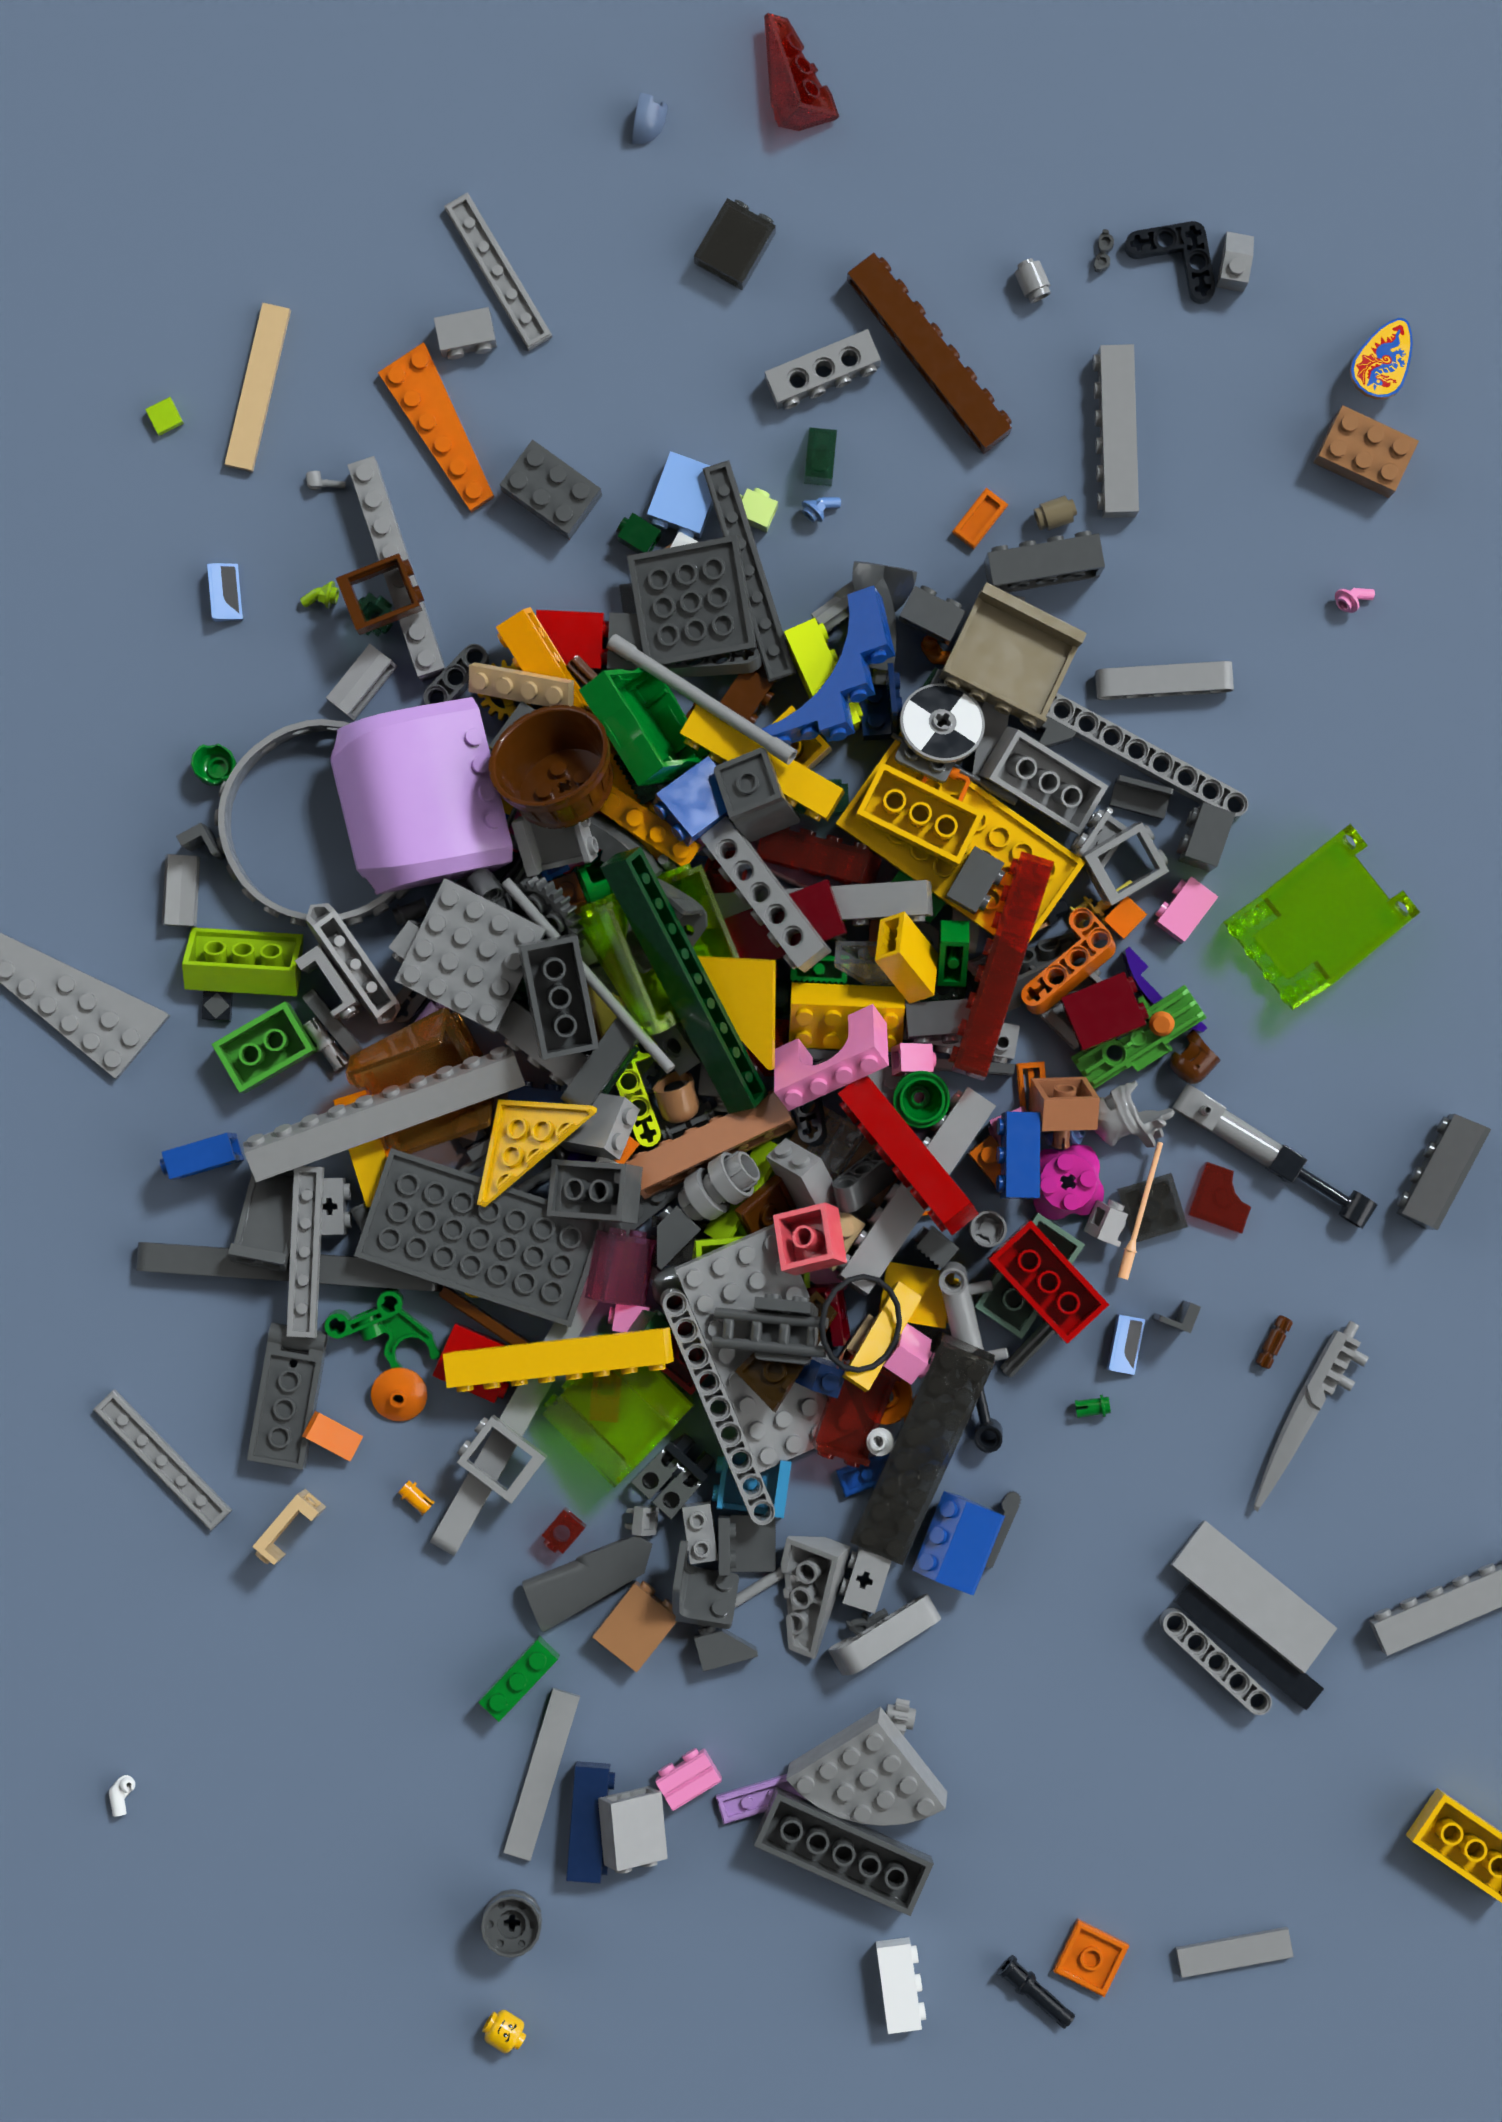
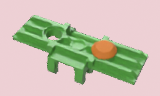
[1071,984,1207,1089]

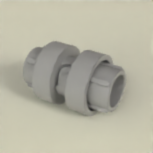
[678,1151,760,1221]

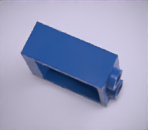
[160,1133,244,1179]

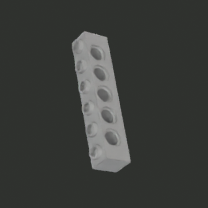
[700,816,831,972]

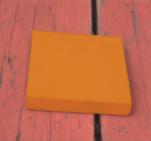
[1053,1918,1129,1997]

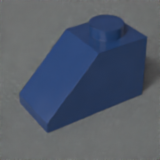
[795,1357,845,1399]

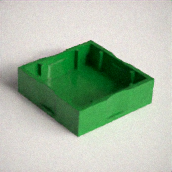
[579,668,709,786]

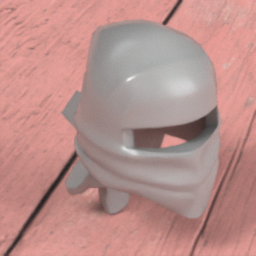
[1094,1080,1175,1148]

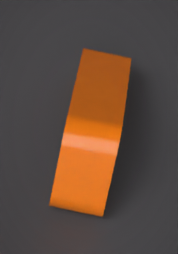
[1021,907,1116,1015]

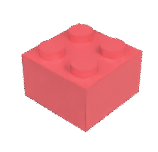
[773,1202,847,1276]

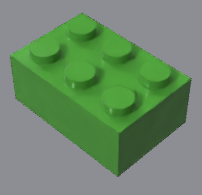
[212,1001,318,1094]

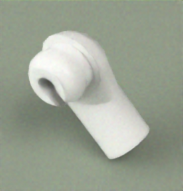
[109,1775,135,1817]

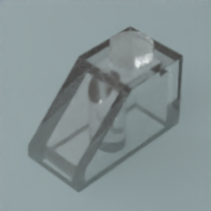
[834,941,893,985]

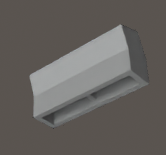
[326,644,397,720]
[162,854,200,927]

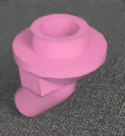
[1335,587,1375,613]

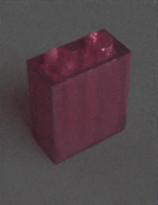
[585,1227,657,1306]

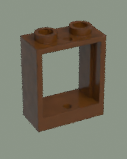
[336,553,425,635]

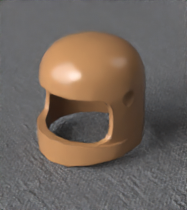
[653,1071,700,1123]

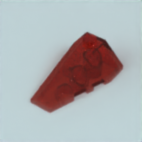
[764,13,839,131]

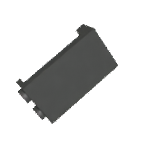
[228,1165,304,1272]

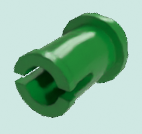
[1075,1394,1111,1418]

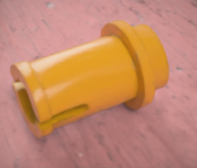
[398,1480,434,1516]

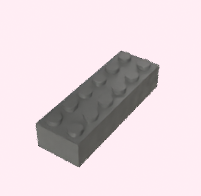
[753,1786,934,1916]

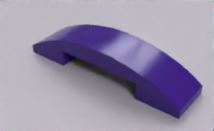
[1122,947,1207,1033]

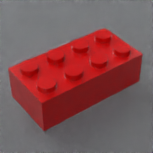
[986,1220,1109,1344]

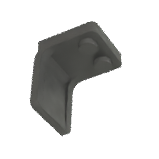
[714,748,801,842]
[672,1540,739,1629]

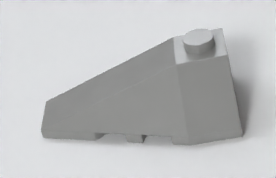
[781,1536,851,1659]

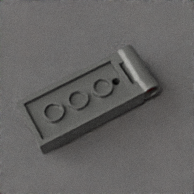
[247,1322,328,1470]

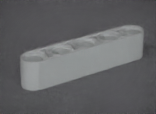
[1095,661,1234,700]
[1159,1608,1272,1715]

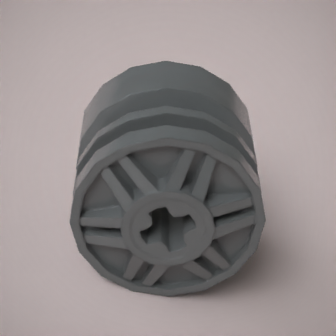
[481,1889,542,1958]

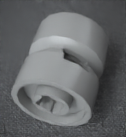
[968,1210,1007,1247]

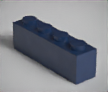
[566,1761,615,1883]

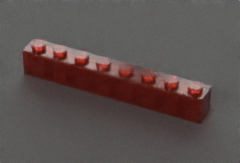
[948,851,1054,1081]

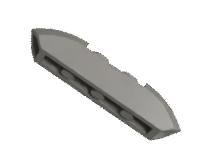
[306,903,401,1024]

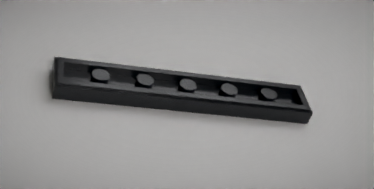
[1173,1582,1324,1711]

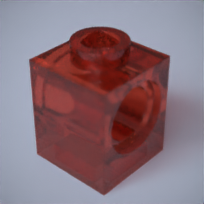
[542,1507,587,1554]

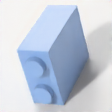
[647,451,713,538]

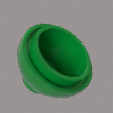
[893,1071,950,1128]

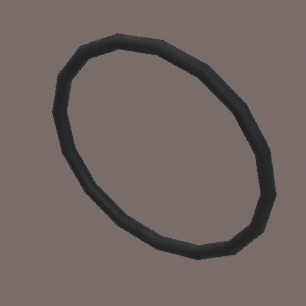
[819,1274,902,1373]

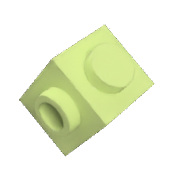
[740,488,778,533]

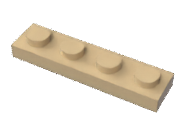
[469,662,574,707]

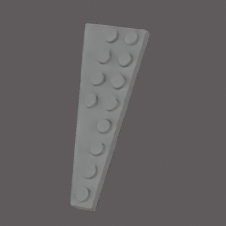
[0,933,170,1079]

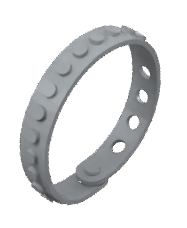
[214,719,411,927]

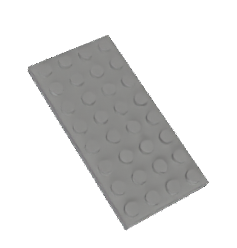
[674,1224,863,1473]

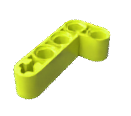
[613,1033,662,1147]

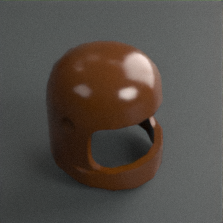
[1170,1030,1221,1084]

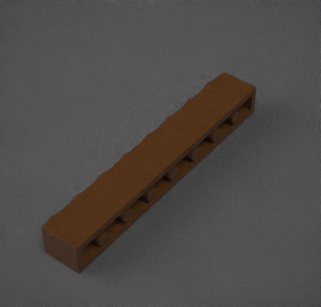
[847,253,1012,454]

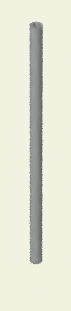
[501,878,675,1073]

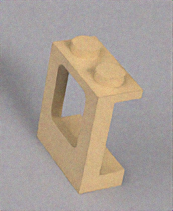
[252,1489,326,1565]

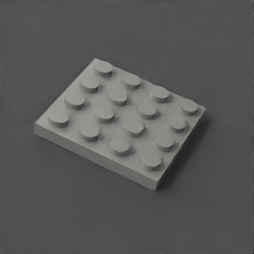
[394,878,547,1032]

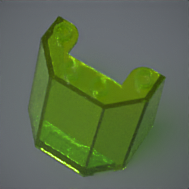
[542,1332,695,1488]

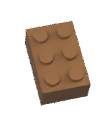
[1313,405,1419,498]

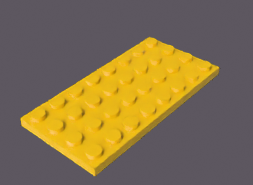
[835,732,1086,955]

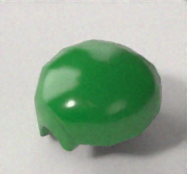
[191,743,237,786]

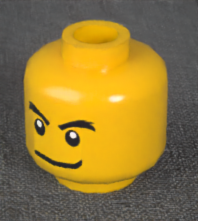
[482,2009,526,2054]

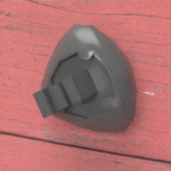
[644,1263,686,1307]

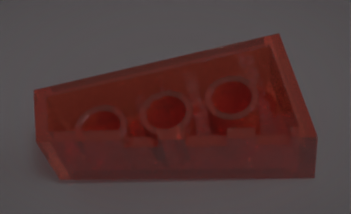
[756,827,882,885]

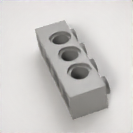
[765,329,881,409]

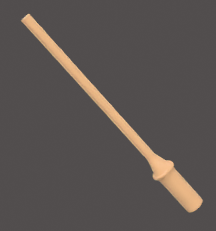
[1117,1142,1163,1280]

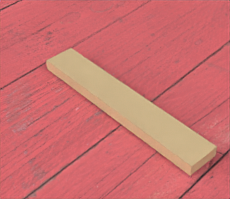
[225,303,291,472]

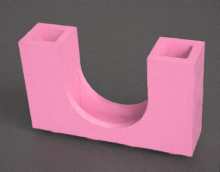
[774,1004,889,1111]

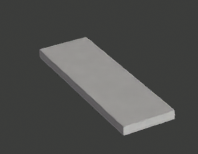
[1170,1521,1337,1673]

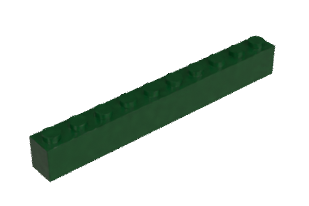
[600,846,769,1114]

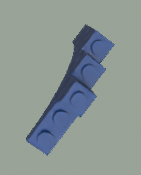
[762,585,895,745]

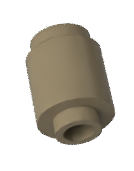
[1033,495,1077,531]

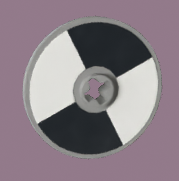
[900,683,985,763]

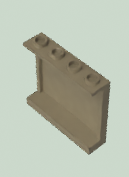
[939,582,1087,728]

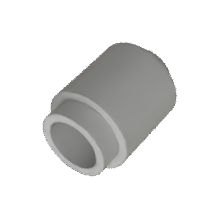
[1014,258,1051,303]

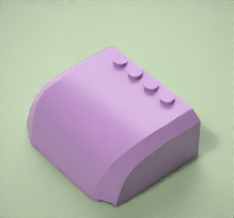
[330,697,513,895]

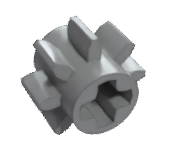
[886,1698,916,1736]

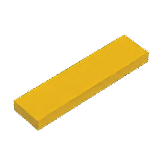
[842,1281,922,1392]

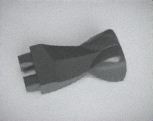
[852,561,917,685]

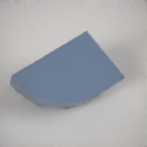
[632,92,668,144]

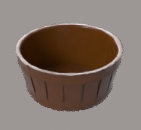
[489,705,614,829]

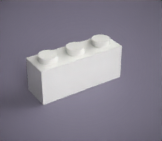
[876,1937,926,2034]

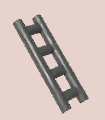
[712,1307,829,1358]

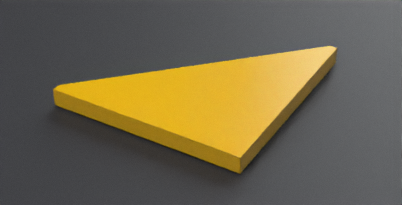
[698,956,776,1070]
[477,1099,597,1207]

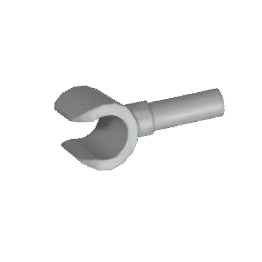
[306,471,346,490]

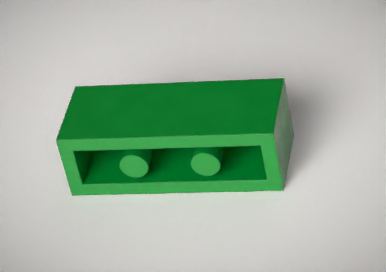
[478,1635,560,1722]

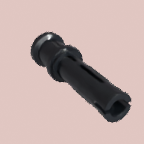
[997,1955,1075,2029]

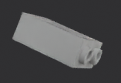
[1080,822,1169,906]
[457,1415,548,1504]

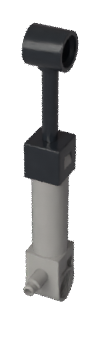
[1172,1084,1377,1229]

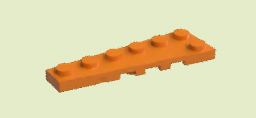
[378,342,494,513]

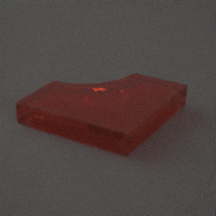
[1188,1162,1251,1234]

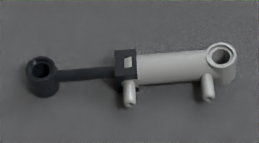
[939,1262,1009,1453]

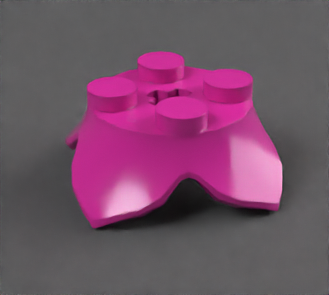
[1033,1144,1104,1220]

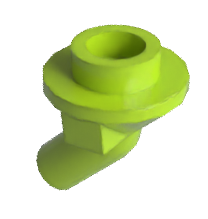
[300,581,339,609]

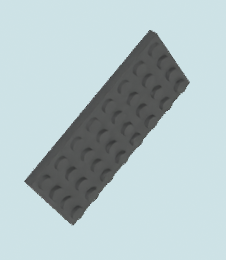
[354,1148,606,1327]

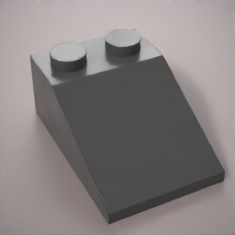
[546,1159,643,1224]

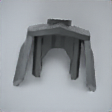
[623,878,708,973]

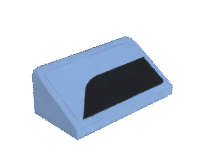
[207,563,243,622]
[1106,1314,1145,1375]

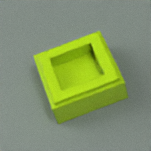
[145,397,184,436]

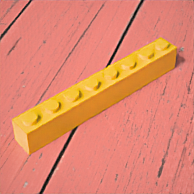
[443,1327,674,1392]

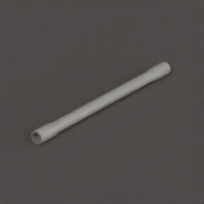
[607,634,797,765]

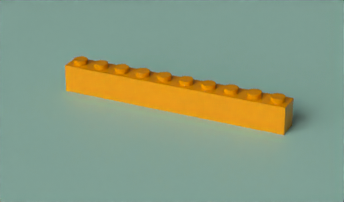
[496,607,663,861]

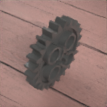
[511,875,586,949]

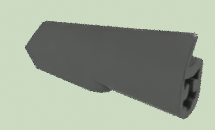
[522,1535,653,1632]

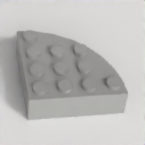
[786,1706,947,1826]

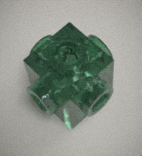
[359,592,394,637]

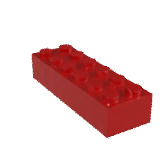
[838,1076,979,1235]

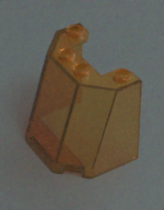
[346,1007,494,1154]

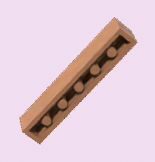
[626,1091,797,1199]

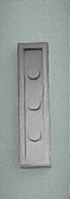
[1176,1927,1294,1978]

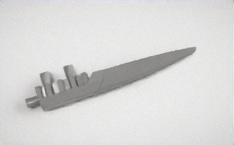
[1254,1321,1369,1512]

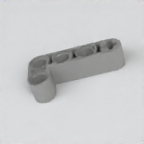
[828,1593,941,1675]

